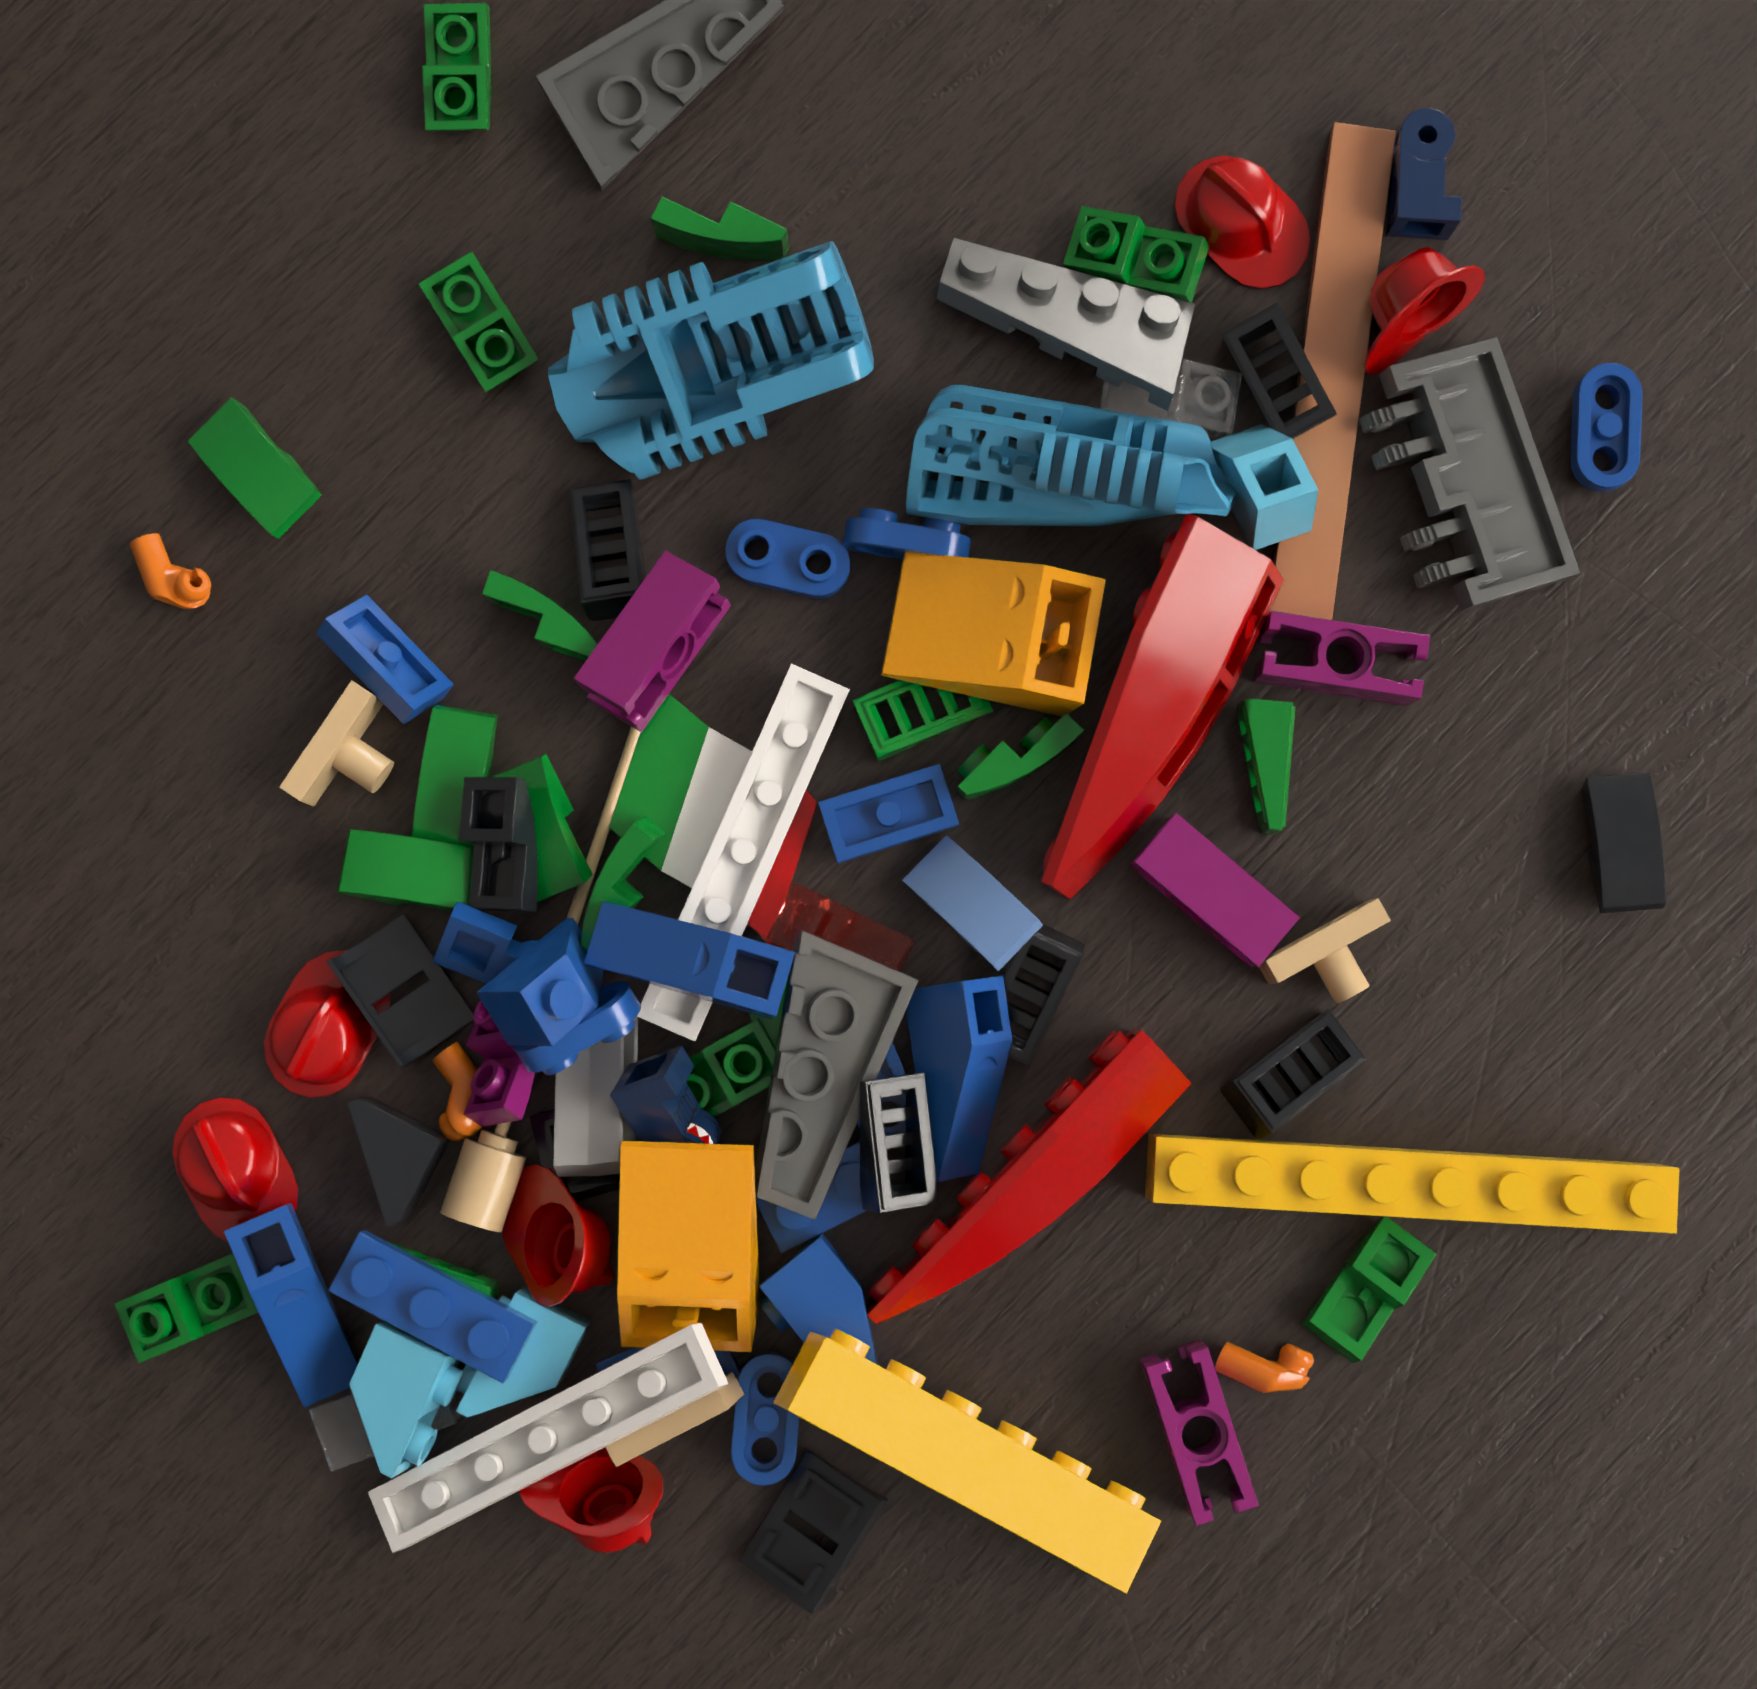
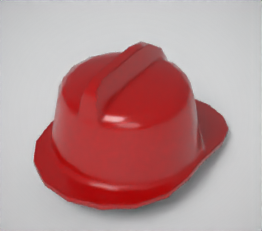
[1174,155,1311,289]
[1364,247,1485,375]
[264,950,391,1098]
[172,1097,299,1242]
[502,1164,615,1307]
[518,1447,663,1553]

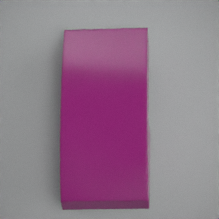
[463,1000,535,1126]

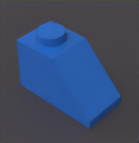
[476,918,604,1046]

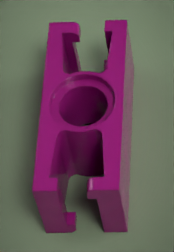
[573,550,731,733]
[1253,611,1430,706]
[1129,813,1300,968]
[1139,1340,1259,1526]

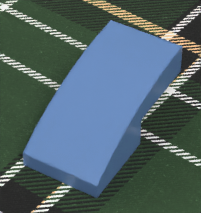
[902,835,1043,971]

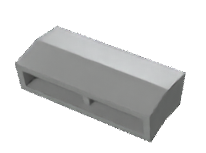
[553,1016,638,1177]

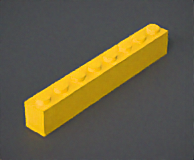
[1145,1134,1679,1234]

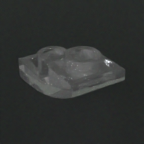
[1100,359,1242,436]

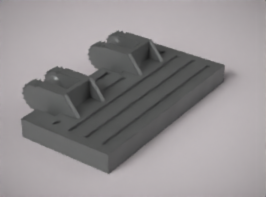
[1359,337,1580,611]

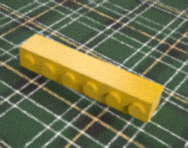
[773,1328,1161,1594]

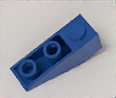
[584,901,795,1020]
[906,976,1012,1182]
[224,1202,358,1408]
[759,1233,878,1365]

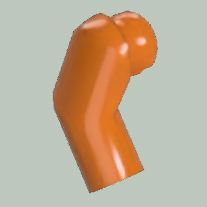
[129,533,211,610]
[432,1042,482,1142]
[1215,1342,1314,1393]

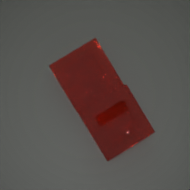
[766,882,915,972]

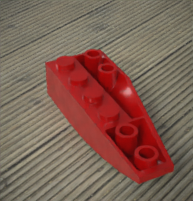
[1041,514,1284,900]
[867,1030,1192,1324]

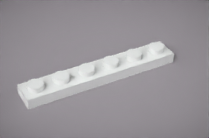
[637,664,850,1042]
[368,1323,728,1553]

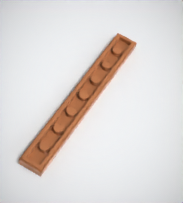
[1268,122,1396,620]

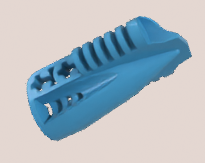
[548,241,874,480]
[906,385,1236,526]

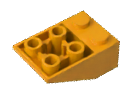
[881,552,1106,717]
[617,1141,760,1352]

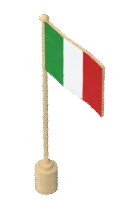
[440,694,817,1232]

